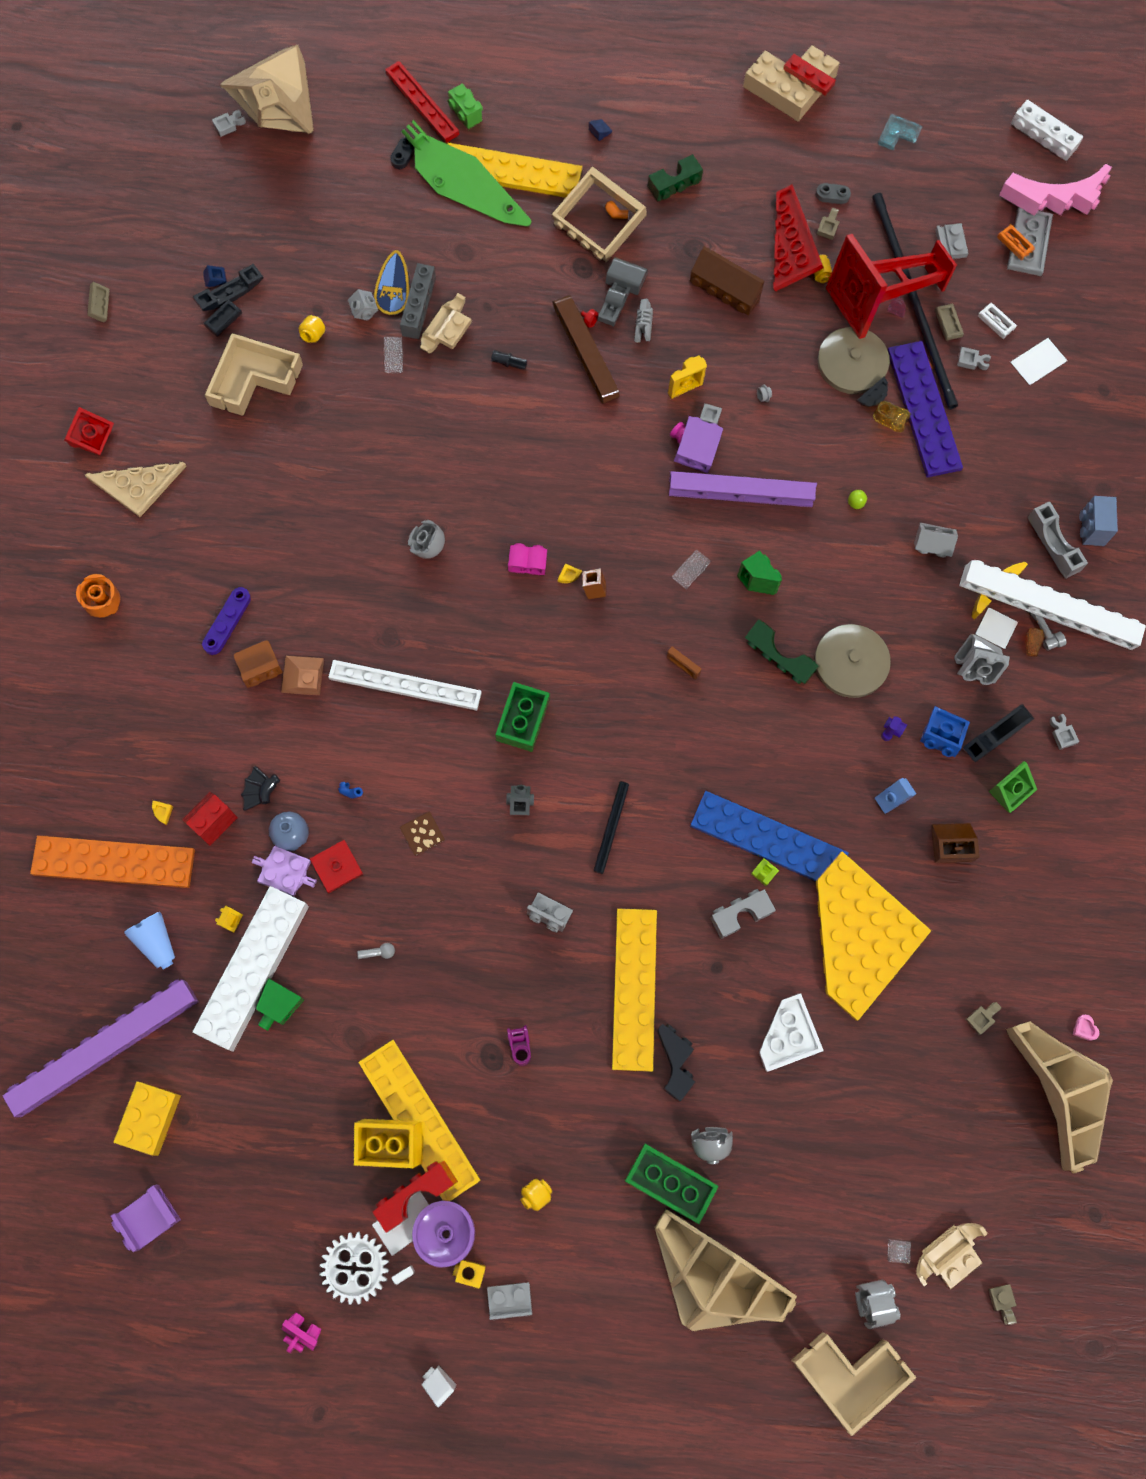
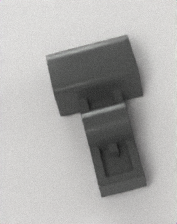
[598,257,648,326]

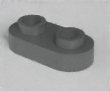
[816,183,851,204]

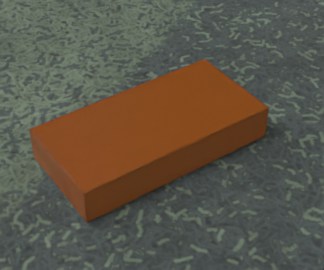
[667,646,702,679]

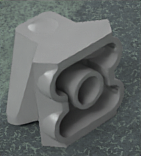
[955,634,1010,685]

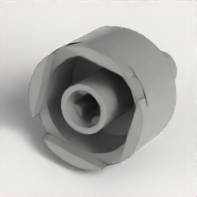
[855,1279,900,1329]

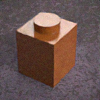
[583,569,606,599]

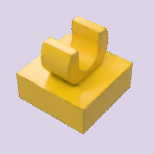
[215,906,243,933]

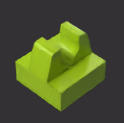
[751,858,779,886]

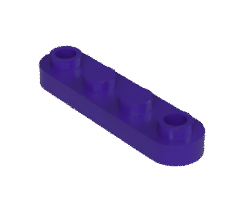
[202,587,251,655]

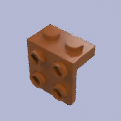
[234,640,283,688]

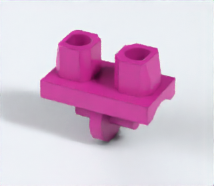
[281,1312,321,1353]

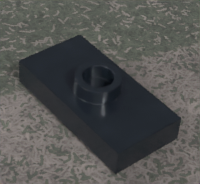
[204,299,242,337]

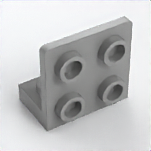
[527,892,573,933]

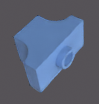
[875,778,916,814]

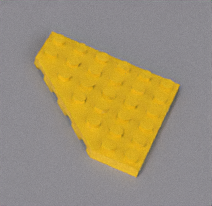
[816,852,931,1021]

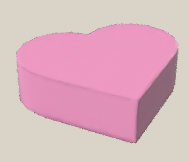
[1073,1015,1099,1041]

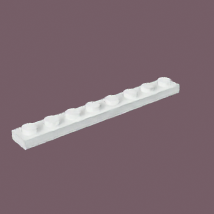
[329,660,482,711]

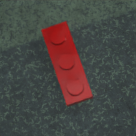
[783,54,836,96]

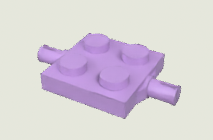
[252,846,317,897]

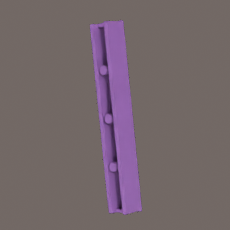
[669,471,817,507]

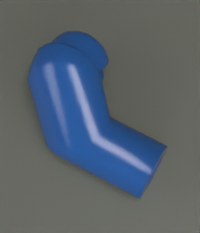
[338,782,363,799]

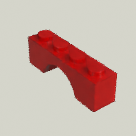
[372,1160,458,1233]

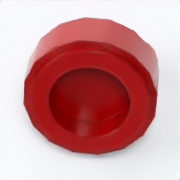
[580,309,599,328]

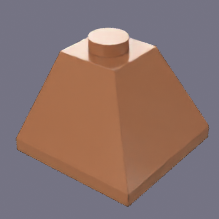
[281,656,324,695]

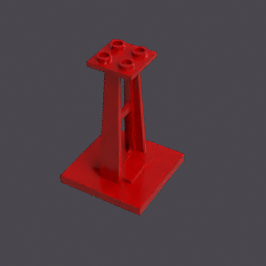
[826,234,957,339]

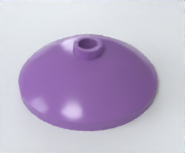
[412,1201,475,1267]

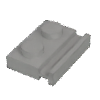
[935,223,968,259]
[487,1282,532,1320]

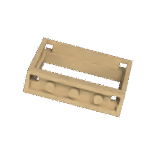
[552,167,647,262]

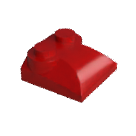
[64,407,114,456]

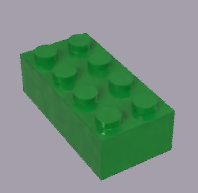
[624,1144,719,1224]

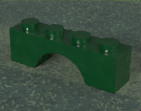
[745,619,820,684]

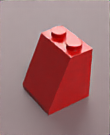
[182,792,238,846]

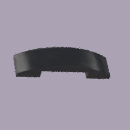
[193,264,263,311]

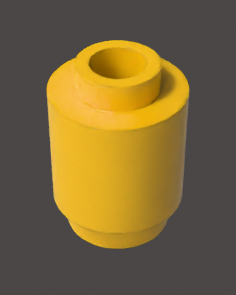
[814,255,832,283]

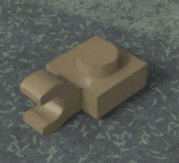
[817,208,839,240]
[965,1002,1001,1035]
[988,1284,1017,1325]

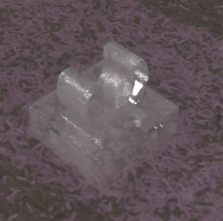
[887,1240,911,1264]

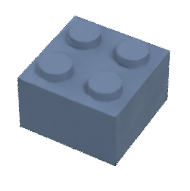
[1079,496,1118,546]

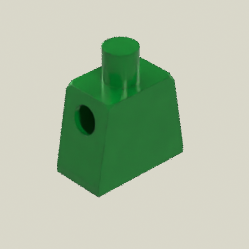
[256,979,304,1031]

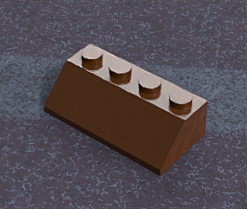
[690,246,764,316]

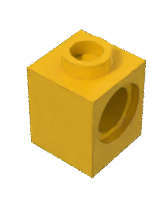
[453,1259,486,1289]

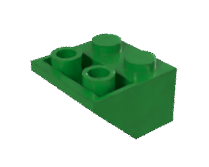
[737,550,782,595]

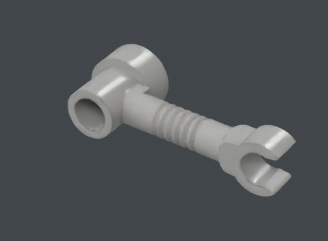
[1030,612,1066,651]

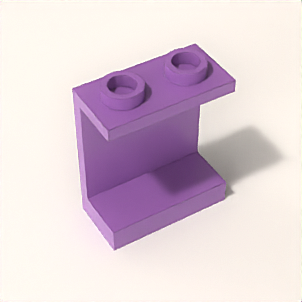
[674,416,723,473]
[111,1185,181,1252]

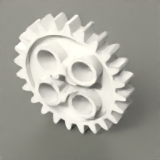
[320,1232,389,1305]

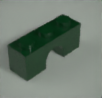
[647,154,703,202]

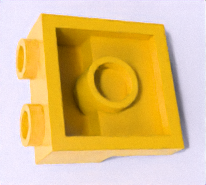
[668,355,707,399]

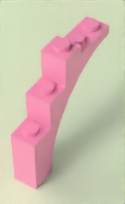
[999,164,1112,216]

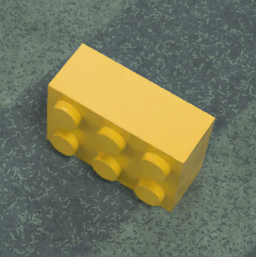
[113,1082,181,1156]
[354,1119,422,1168]

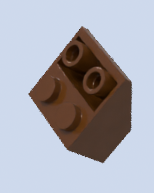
[931,823,980,863]

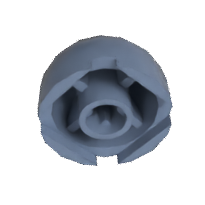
[269,811,309,851]

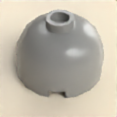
[408,520,445,559]
[691,1127,733,1164]

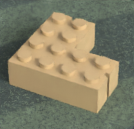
[743,45,840,121]
[205,333,303,416]
[791,1332,916,1436]

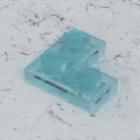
[878,114,923,150]

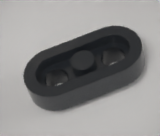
[390,137,415,169]

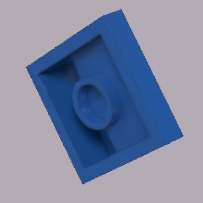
[920,706,970,757]

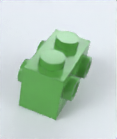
[448,83,483,129]

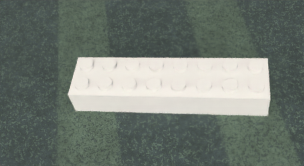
[193,886,309,1051]

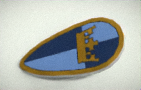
[374,250,410,315]

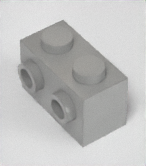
[914,523,958,557]

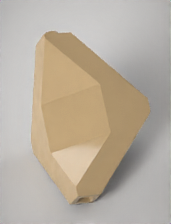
[220,45,313,134]
[1006,1021,1113,1173]
[654,1209,797,1331]

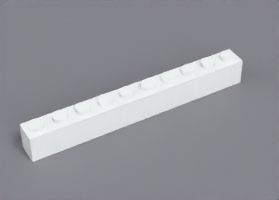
[959,560,1146,650]

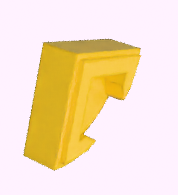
[558,564,582,583]
[152,801,173,825]

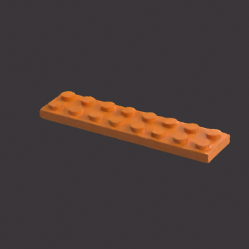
[30,836,195,888]

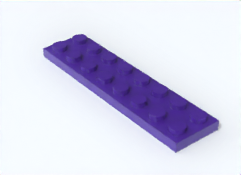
[888,341,963,477]

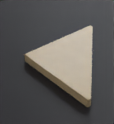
[85,462,186,517]

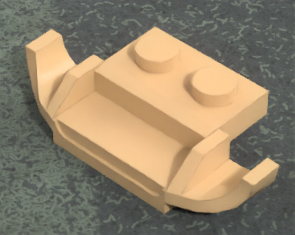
[420,293,472,353]
[916,1223,988,1289]

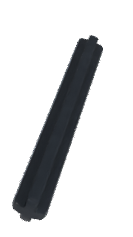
[594,781,629,874]

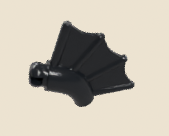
[241,766,280,811]

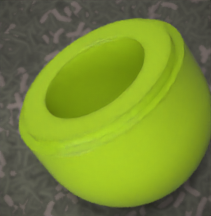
[848,490,867,509]

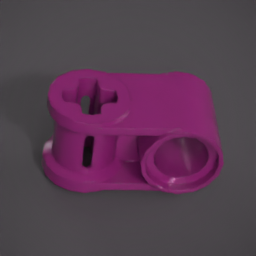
[507,1025,531,1066]

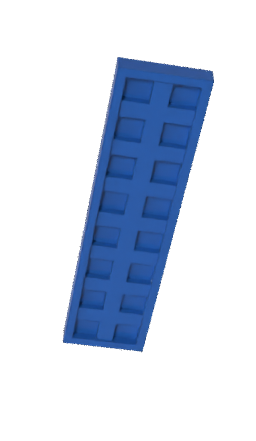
[690,791,849,881]

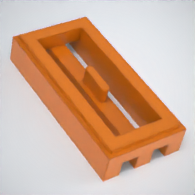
[997,225,1035,261]

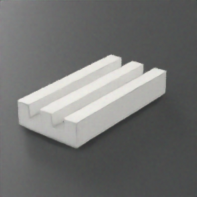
[978,303,1017,339]

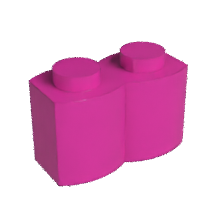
[508,543,547,575]

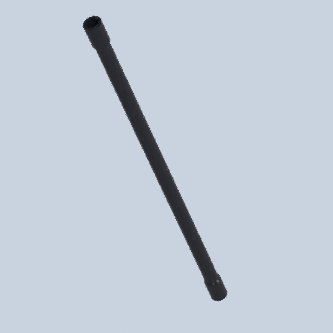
[872,193,958,410]

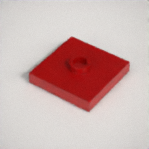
[310,840,363,893]

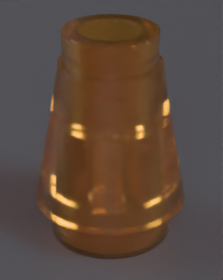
[1026,628,1045,657]

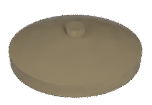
[818,327,890,394]
[814,624,891,698]

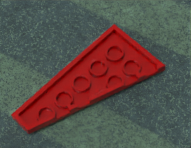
[773,184,824,292]

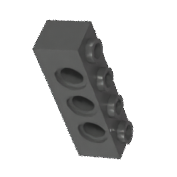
[400,263,436,339]

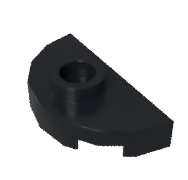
[857,377,888,407]

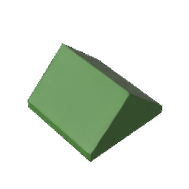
[989,761,1037,813]

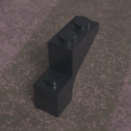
[963,704,1035,762]
[657,1023,695,1102]

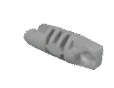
[635,299,653,343]

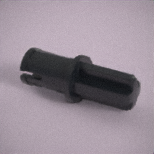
[491,350,527,370]

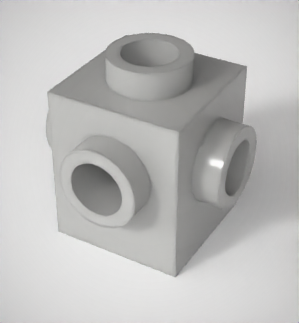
[348,289,378,320]

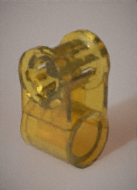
[873,401,911,432]

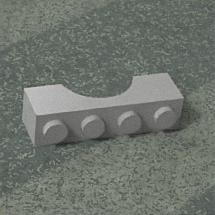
[1027,501,1088,579]

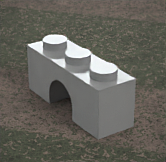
[710,889,776,939]

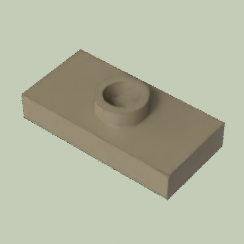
[87,282,109,322]
[935,304,964,341]

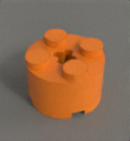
[76,574,120,618]

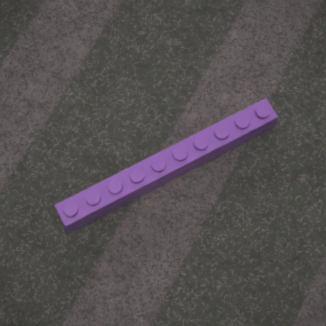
[3,980,199,1117]

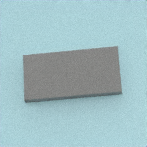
[1007,207,1053,276]

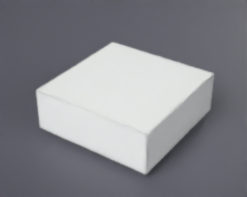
[392,1265,415,1285]

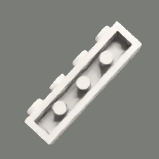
[1011,100,1083,161]

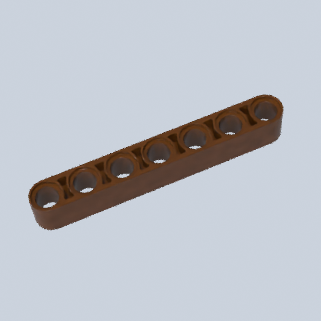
[553,295,620,404]

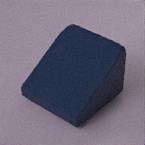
[589,119,612,141]
[203,265,227,287]

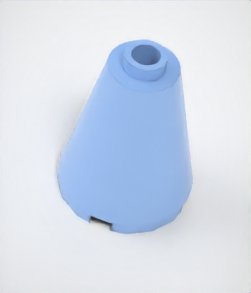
[124,912,175,969]

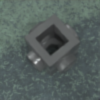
[506,785,534,815]

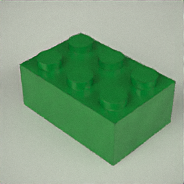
[495,682,550,752]

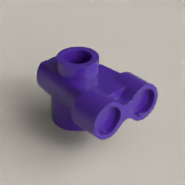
[881,717,907,741]

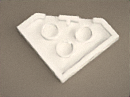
[759,993,823,1072]

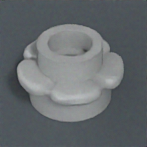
[757,384,772,402]

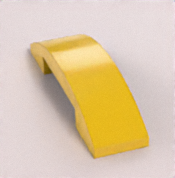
[972,562,1028,619]

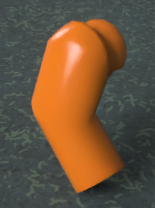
[605,200,628,219]

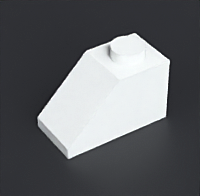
[422,1366,456,1407]

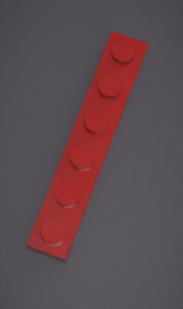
[385,61,459,143]

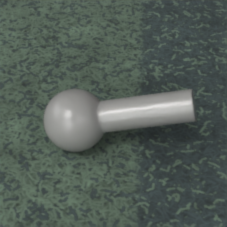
[357,943,395,959]

